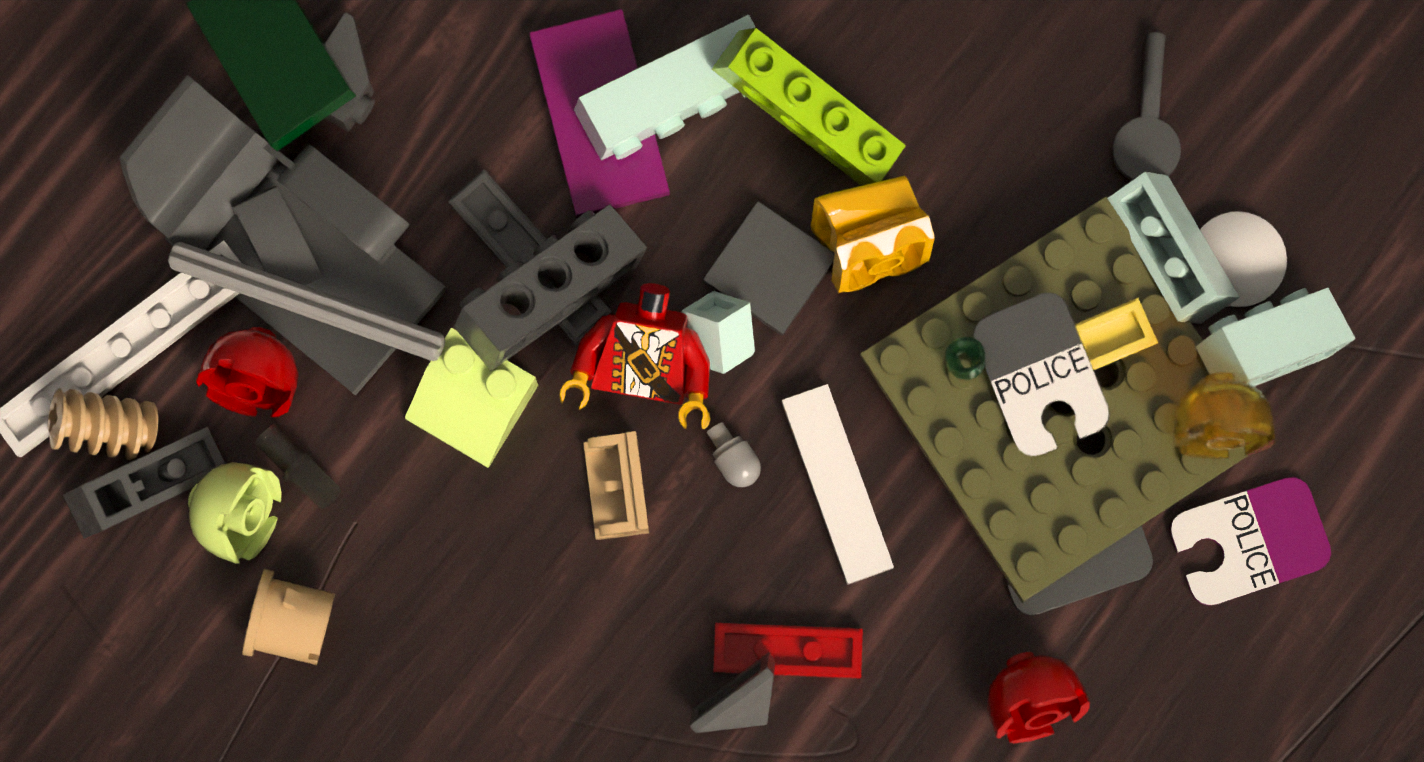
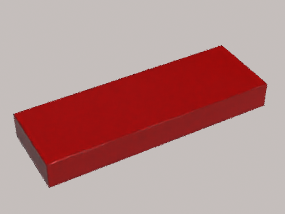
[713,623,863,679]

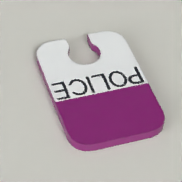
[1170,477,1331,606]

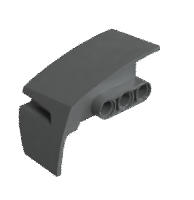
[119,75,448,395]

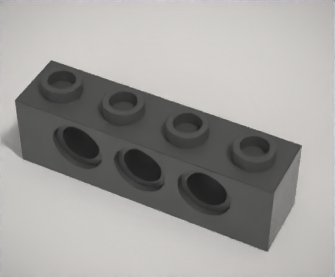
[454,204,647,371]

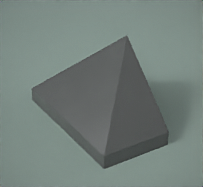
[690,652,775,733]

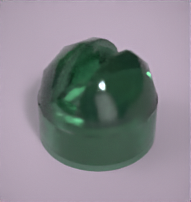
[945,337,986,381]

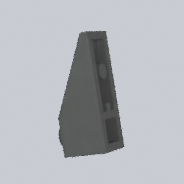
[63,427,225,539]

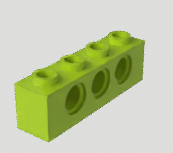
[711,28,906,185]

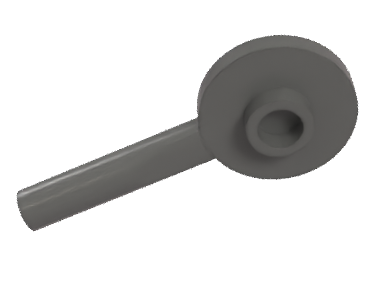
[1112,32,1181,181]

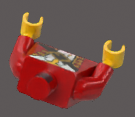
[559,283,710,429]

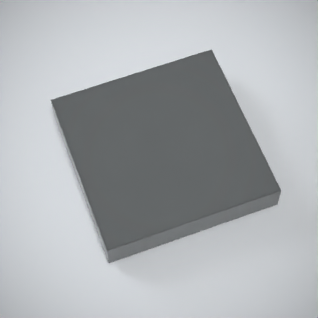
[703,201,834,336]

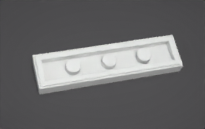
[781,384,894,585]

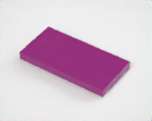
[529,9,670,218]

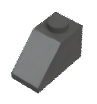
[325,12,375,133]

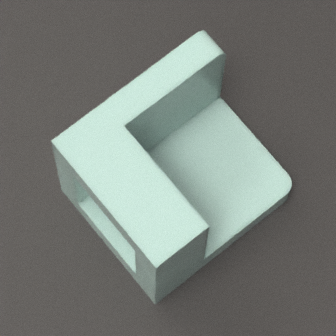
[682,291,755,374]

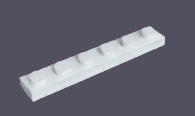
[0,240,242,457]

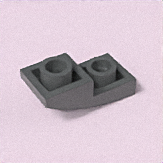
[232,186,323,285]

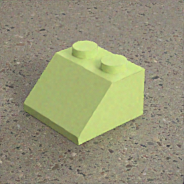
[405,328,538,468]

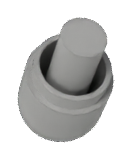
[707,422,761,487]

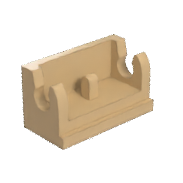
[584,431,649,540]

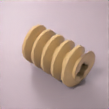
[47,388,158,461]

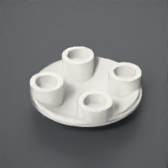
[1200,212,1287,307]

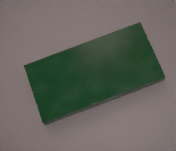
[186,0,356,151]

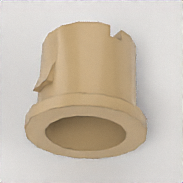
[242,569,335,665]

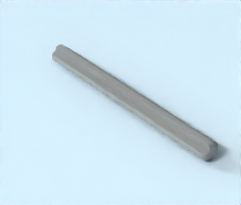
[168,242,445,361]

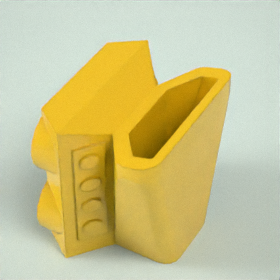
[811,175,935,293]

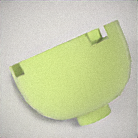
[188,462,282,563]

